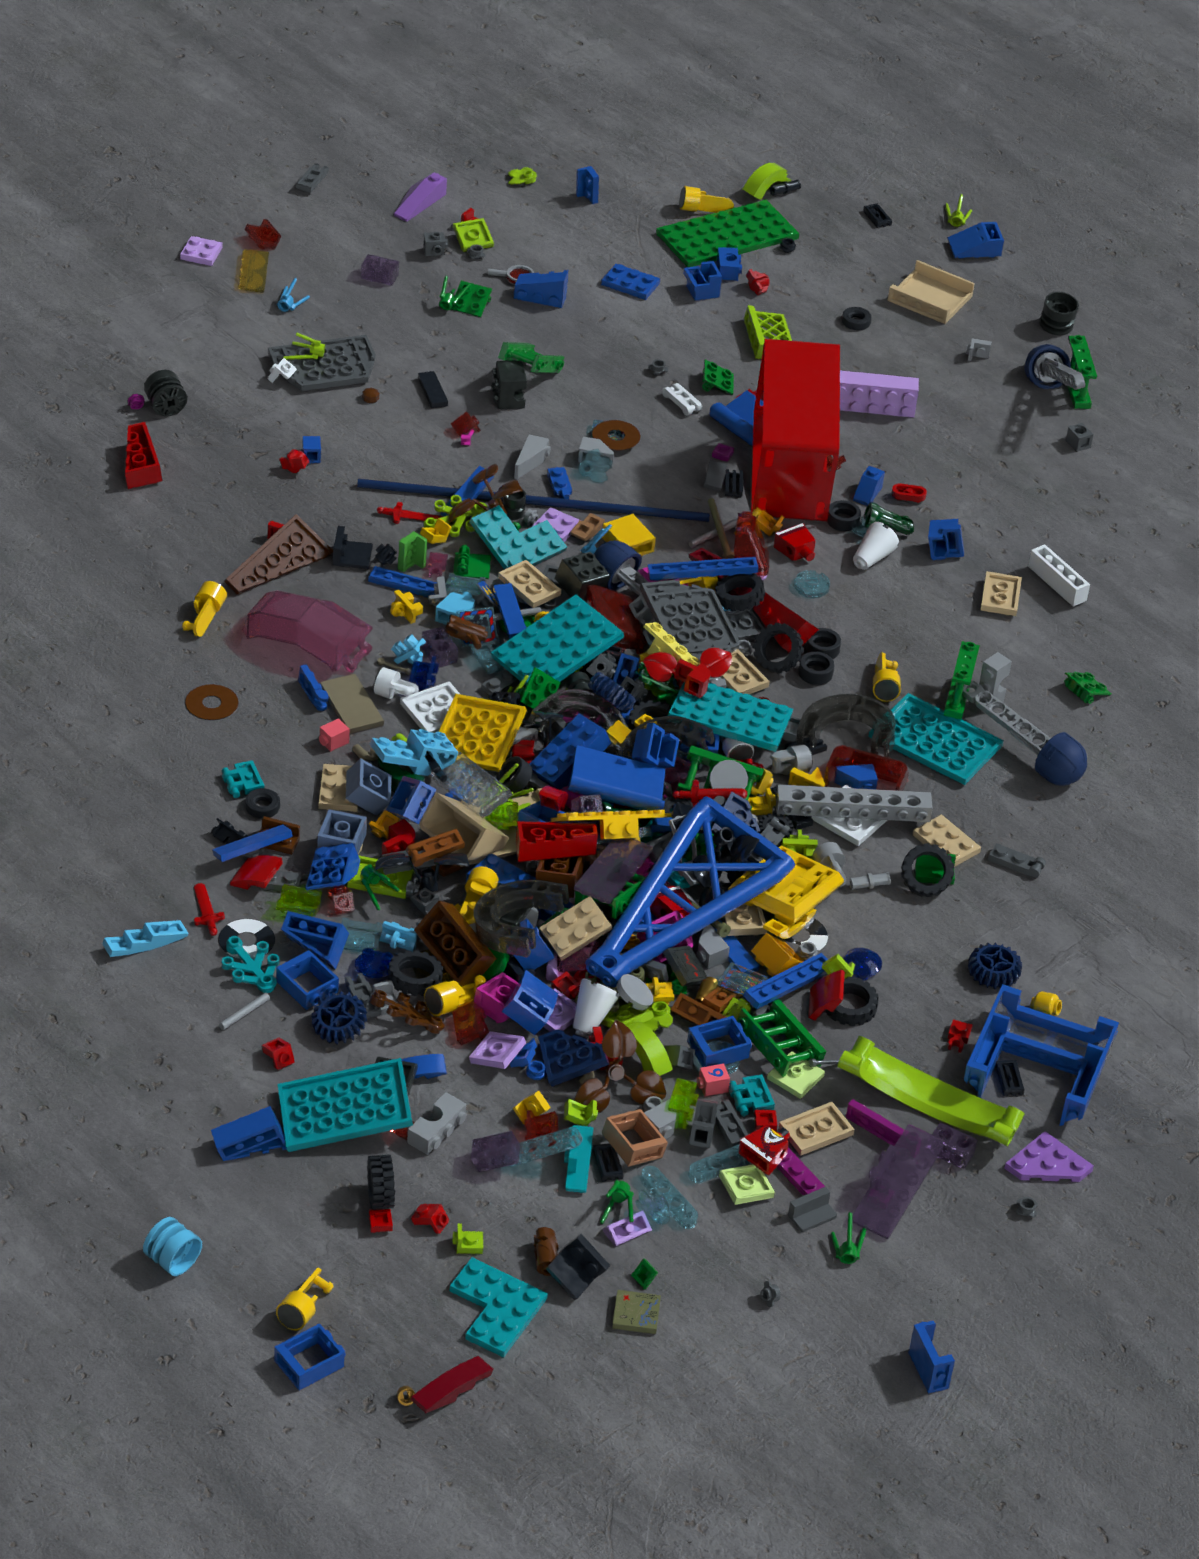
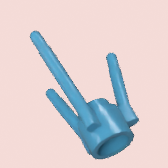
[277,278,310,312]
[580,524,612,554]

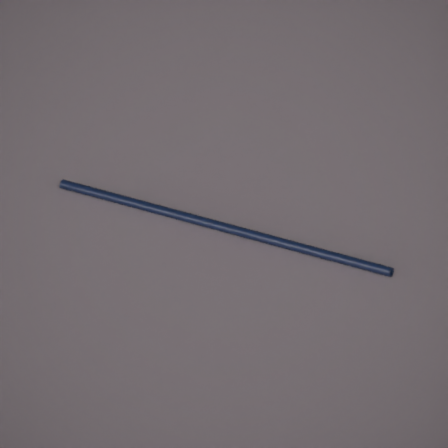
[357,479,710,522]

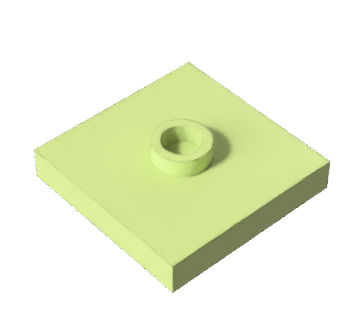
[767,1051,825,1099]
[719,1164,775,1205]

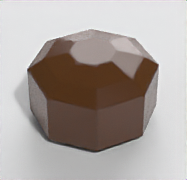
[362,387,380,403]

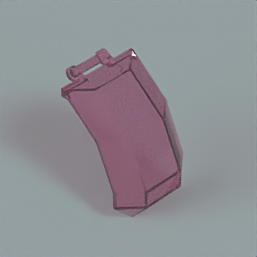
[242,591,373,673]

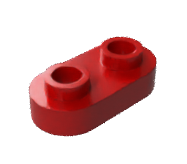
[891,483,927,503]

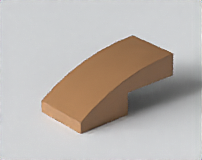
[570,513,605,541]

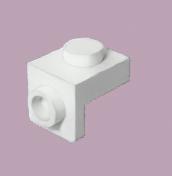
[267,358,297,383]

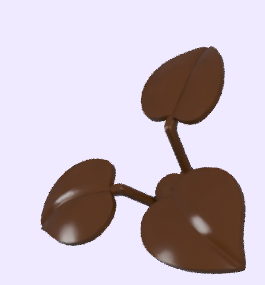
[449,464,522,523]
[574,1020,667,1113]

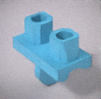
[391,634,426,666]
[380,921,418,952]

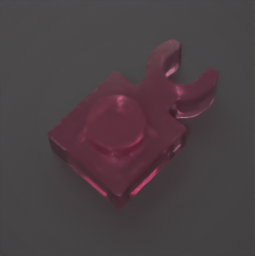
[428,552,448,578]

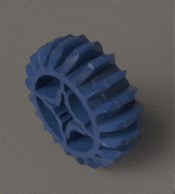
[588,672,636,713]
[968,942,1022,989]
[311,991,367,1045]

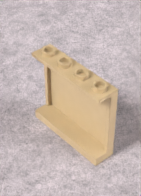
[888,260,975,324]

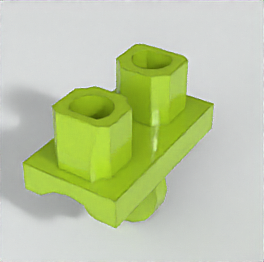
[782,829,818,860]

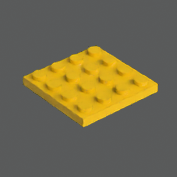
[439,694,527,772]

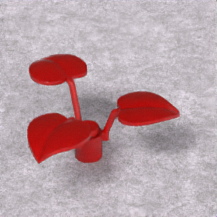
[643,648,732,690]

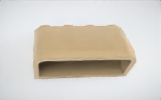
[420,792,509,861]

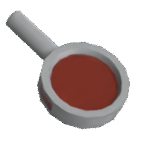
[488,265,534,285]

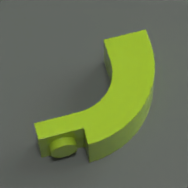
[743,163,791,200]
[627,1021,673,1076]

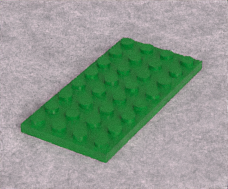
[656,200,800,268]

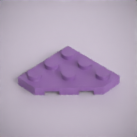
[1004,1131,1094,1182]

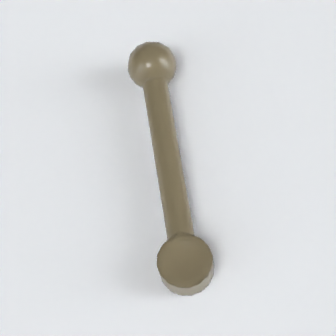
[377,658,412,675]

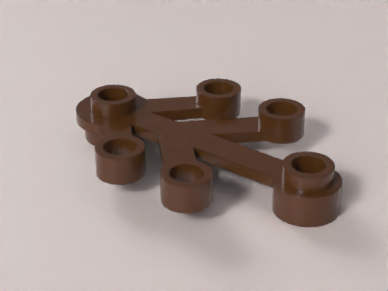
[369,990,445,1034]

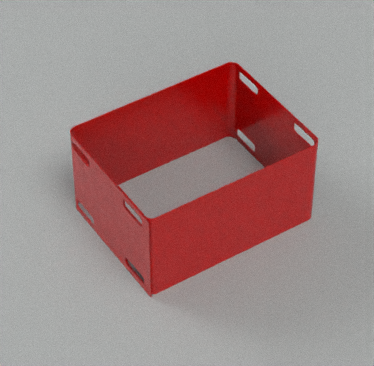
[751,339,840,521]

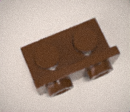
[259,816,300,855]

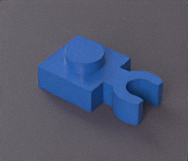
[510,1038,537,1068]

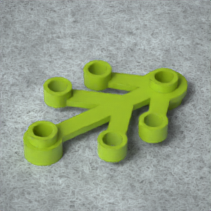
[423,495,488,537]

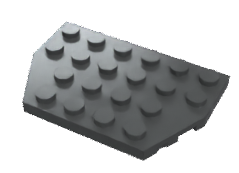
[268,335,376,391]
[640,580,741,660]

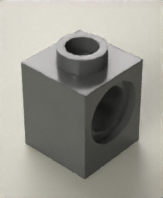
[1066,423,1093,452]

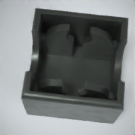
[491,360,527,409]
[555,551,610,599]

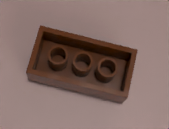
[534,855,586,899]
[414,901,497,986]

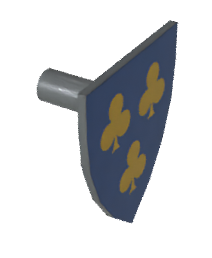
[474,581,500,611]

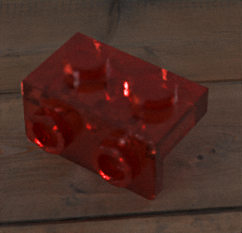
[244,219,281,250]
[452,1001,489,1045]
[525,1110,559,1154]

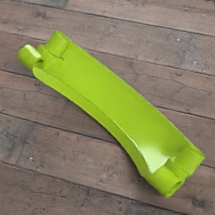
[838,1036,1025,1146]

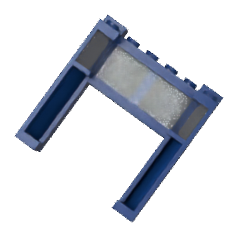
[964,984,1119,1126]

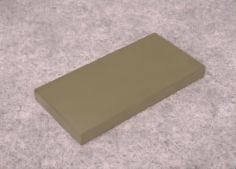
[320,674,384,734]

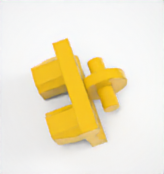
[390,590,423,624]
[645,977,674,1005]

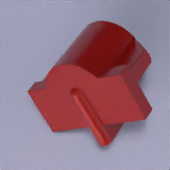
[746,269,770,295]
[279,449,309,473]
[512,740,535,764]

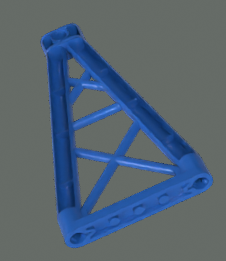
[585,797,795,988]

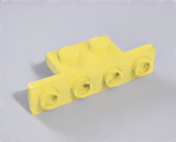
[644,622,700,675]

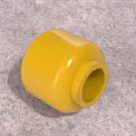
[1030,991,1062,1017]

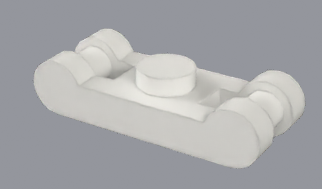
[662,383,702,416]

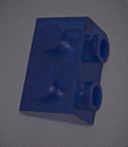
[408,656,439,692]

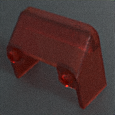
[824,745,909,791]

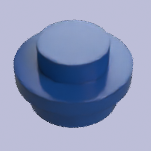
[526,1061,547,1080]

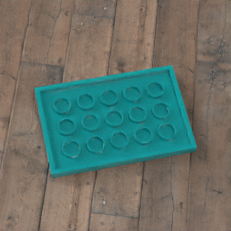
[491,595,624,685]
[667,682,794,752]
[869,693,1004,785]
[277,1058,413,1152]

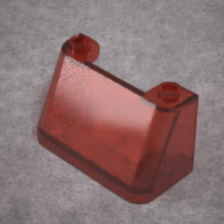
[733,511,769,576]
[586,585,647,654]

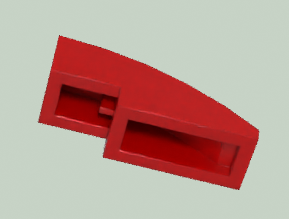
[539,786,569,811]

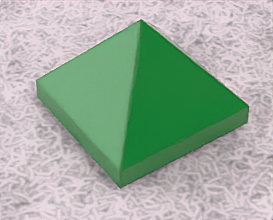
[631,1258,658,1289]

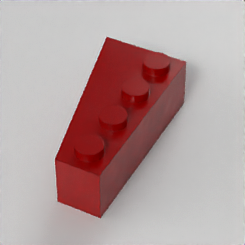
[125,422,163,489]
[753,592,819,652]

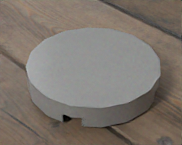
[709,760,748,789]
[617,974,653,1010]

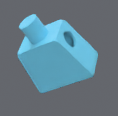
[435,592,475,625]

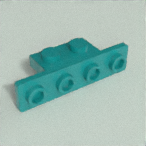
[564,1125,594,1193]

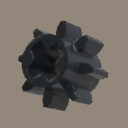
[375,543,397,565]

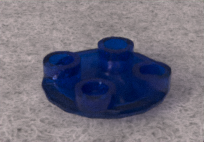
[355,948,393,978]
[843,948,883,981]

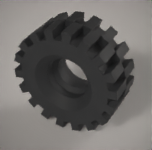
[367,1154,395,1210]

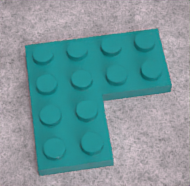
[470,506,567,570]
[449,1257,548,1358]

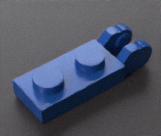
[298,664,329,711]

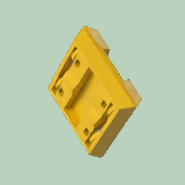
[728,845,844,926]

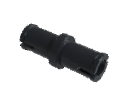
[769,180,801,196]

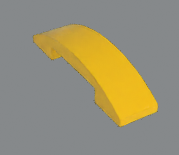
[763,908,816,939]

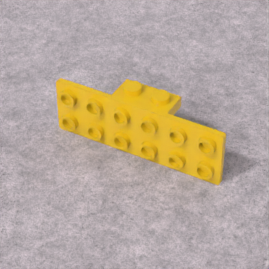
[551,810,672,839]

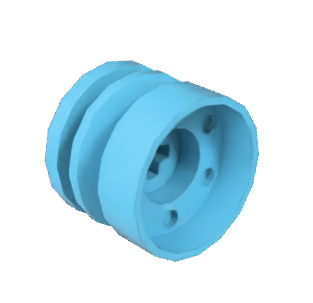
[143,1217,202,1276]

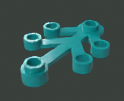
[221,936,279,993]

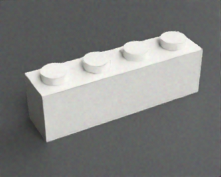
[1028,545,1090,606]

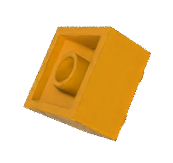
[751,933,804,977]

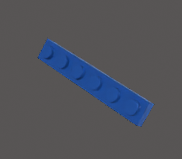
[647,557,758,581]
[743,953,828,1010]

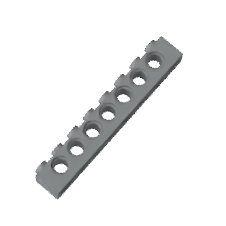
[776,785,933,822]

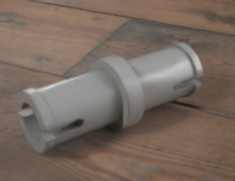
[849,872,891,890]

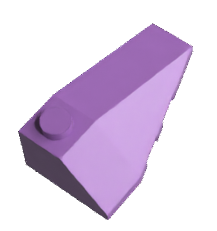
[394,172,447,222]

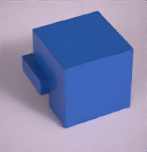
[683,261,722,301]
[928,519,964,560]
[632,723,680,768]
[509,918,555,970]

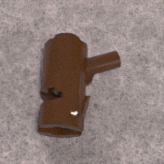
[445,614,488,650]
[534,1227,559,1276]

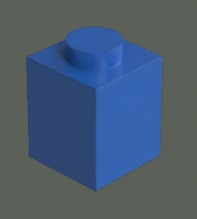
[302,436,321,463]

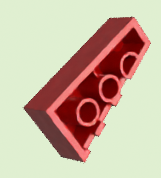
[516,821,598,862]

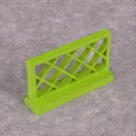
[743,305,792,359]

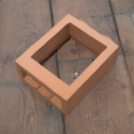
[602,1109,668,1167]

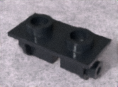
[211,818,248,844]

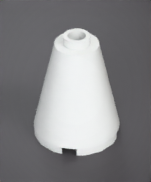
[853,522,899,570]
[573,978,620,1038]

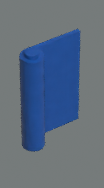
[709,390,763,447]
[567,745,665,811]

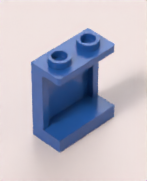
[908,1321,955,1393]

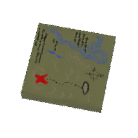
[612,1290,661,1334]

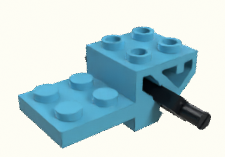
[370,729,458,782]

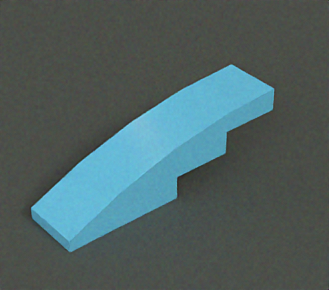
[102,920,189,957]

